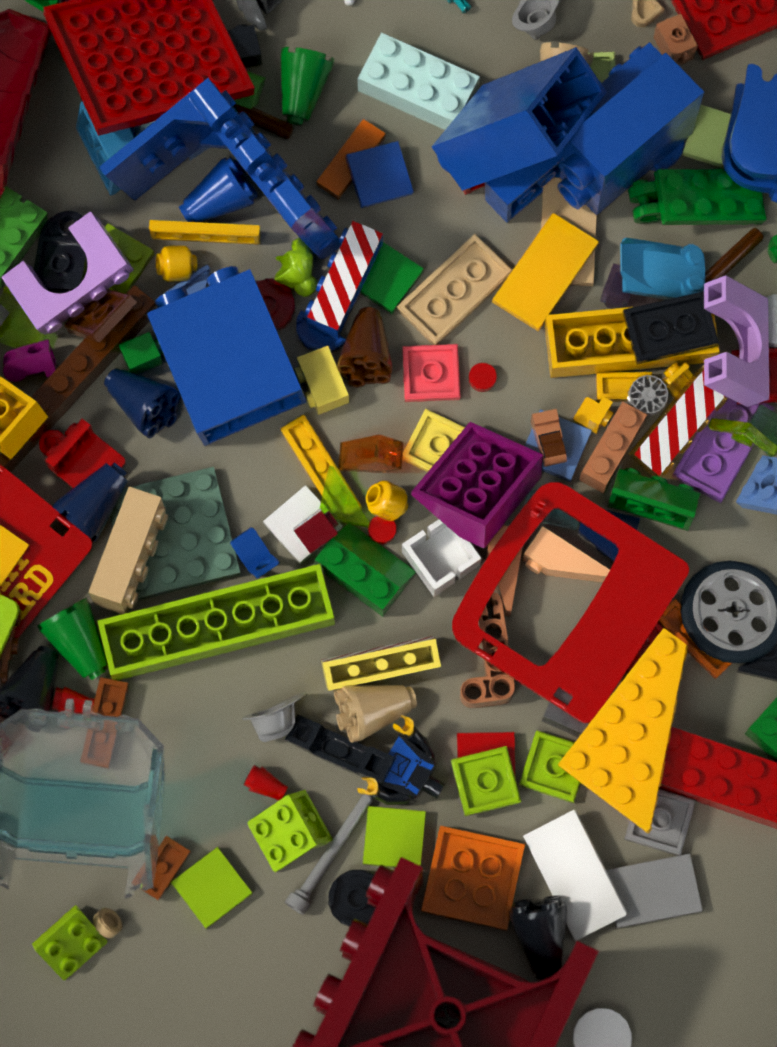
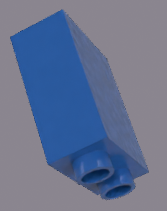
[431,47,607,191]
[557,53,704,216]
[147,266,307,446]

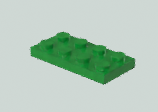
[654,169,766,225]

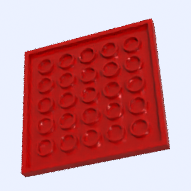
[43,0,255,136]

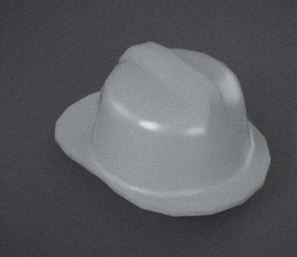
[512,0,560,40]
[242,692,307,742]

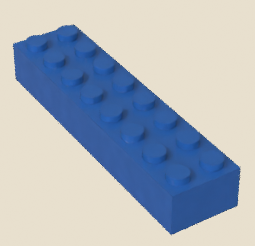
[485,42,662,223]

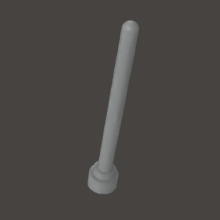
[284,794,373,915]

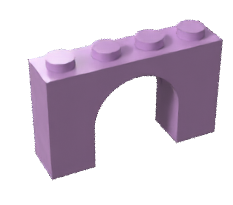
[1,211,134,335]
[704,275,769,407]

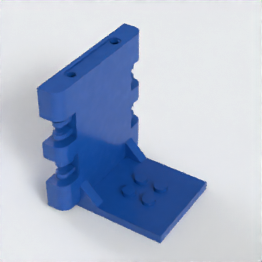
[99,78,341,259]

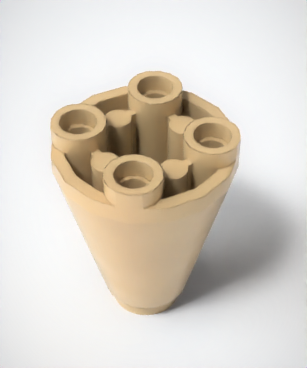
[334,685,417,743]

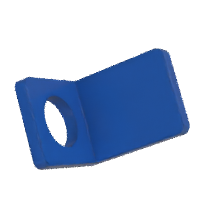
[230,527,280,579]

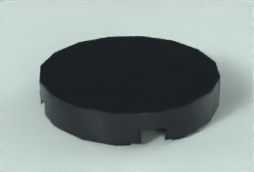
[328,870,376,927]

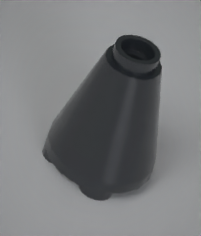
[0,646,59,730]
[508,895,567,980]

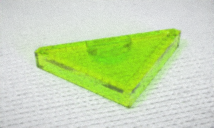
[708,418,777,457]
[319,466,370,528]

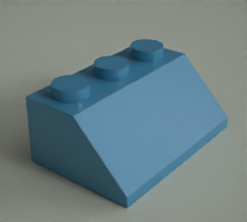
[76,101,135,196]

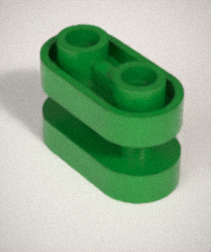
[628,180,661,224]

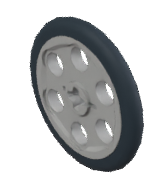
[680,560,777,663]

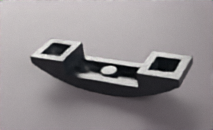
[285,714,396,784]

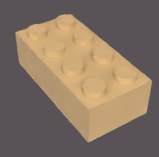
[88,487,168,614]

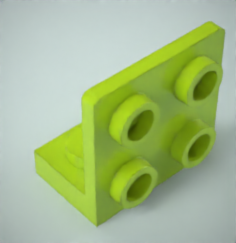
[247,790,333,872]

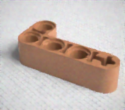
[460,592,515,708]

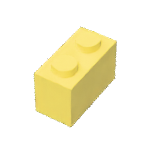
[294,346,349,415]

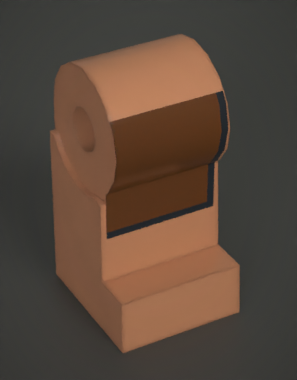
[531,409,567,467]

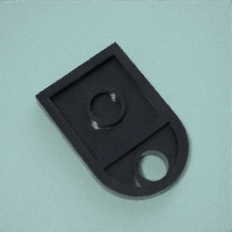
[33,211,88,292]

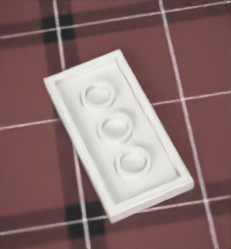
[523,810,628,941]

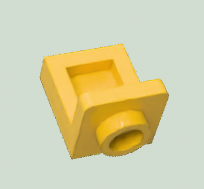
[662,362,696,401]
[573,396,614,434]

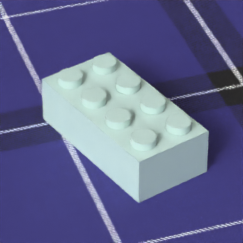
[358,33,480,130]

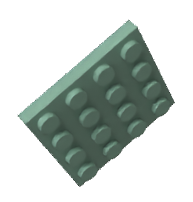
[110,467,241,601]

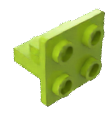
[32,905,107,980]

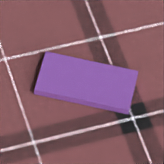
[672,396,774,503]

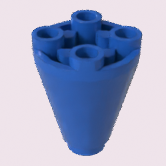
[179,157,258,222]

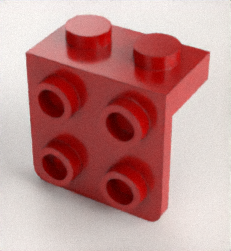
[45,418,126,488]

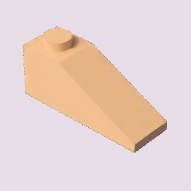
[523,526,610,583]

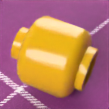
[156,245,197,282]
[366,480,408,521]

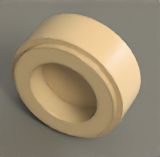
[93,908,122,938]

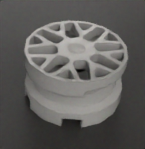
[627,375,668,417]

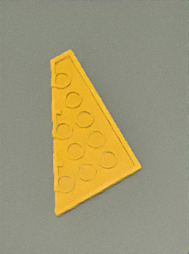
[558,628,688,834]

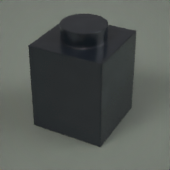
[227,24,262,68]

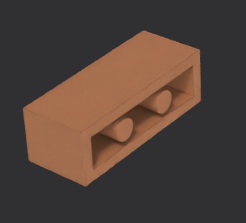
[579,401,647,494]

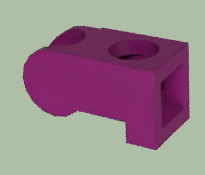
[3,339,57,382]

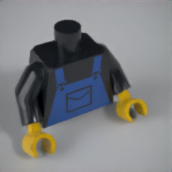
[357,715,445,805]

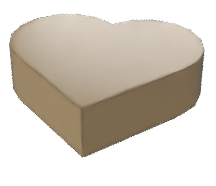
[631,0,665,27]

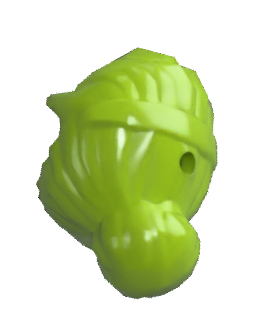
[274,238,317,297]

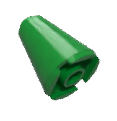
[281,47,335,125]
[37,598,108,680]

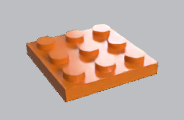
[421,825,525,931]

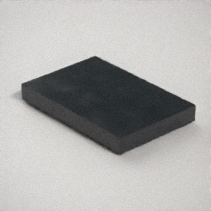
[623,291,719,364]

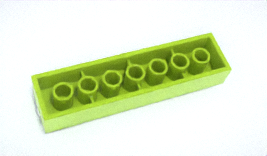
[97,564,335,681]

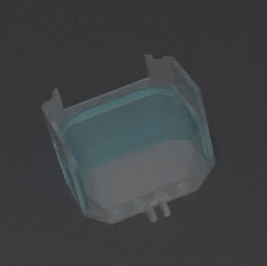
[0,699,166,899]

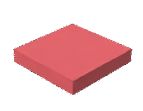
[402,344,460,402]

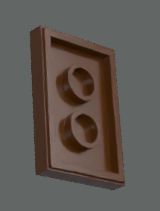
[64,289,137,343]

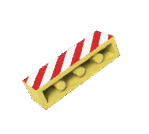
[321,636,441,691]

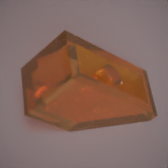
[339,434,403,473]

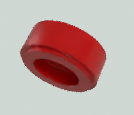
[469,363,497,392]
[39,430,65,456]
[368,516,396,545]

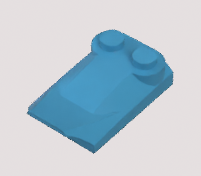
[620,238,705,300]

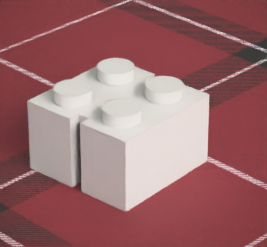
[402,519,481,597]

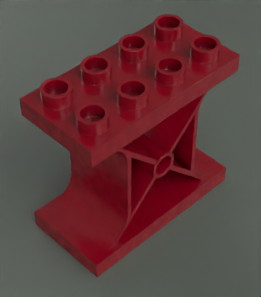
[292,857,599,1047]

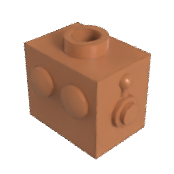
[653,14,697,65]

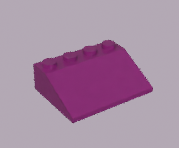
[411,422,543,549]

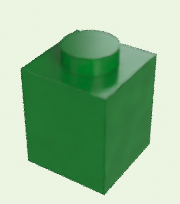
[119,332,163,375]

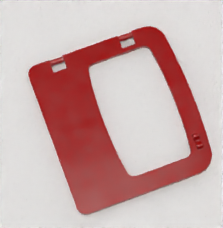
[452,482,689,724]

